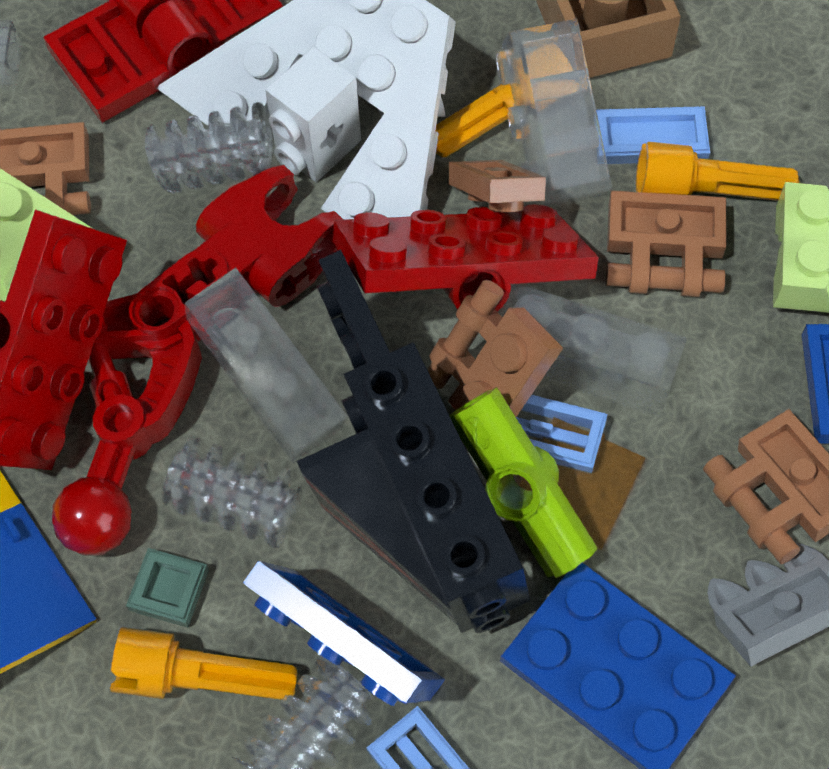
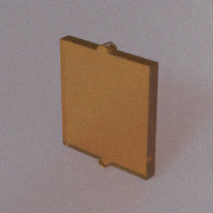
[519,417,645,550]

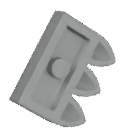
[708,543,829,667]

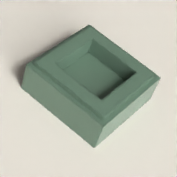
[126,548,209,628]

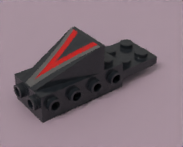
[296,250,530,633]

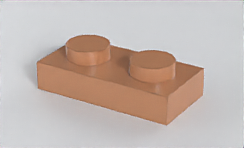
[449,160,546,212]

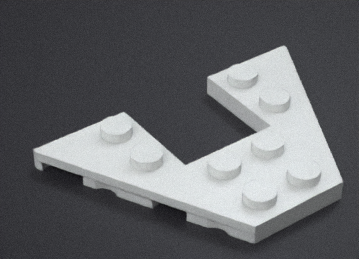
[157,0,456,220]

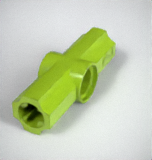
[449,387,597,578]

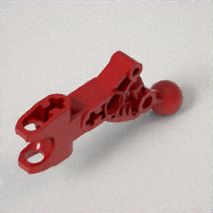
[52,165,344,556]

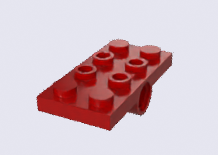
[43,0,283,123]
[333,204,599,312]
[0,209,127,470]

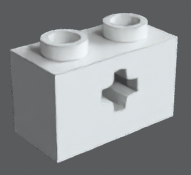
[265,46,361,183]

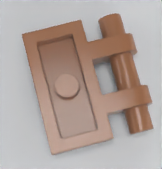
[0,122,91,215]
[606,191,726,297]
[427,280,563,417]
[703,409,829,564]

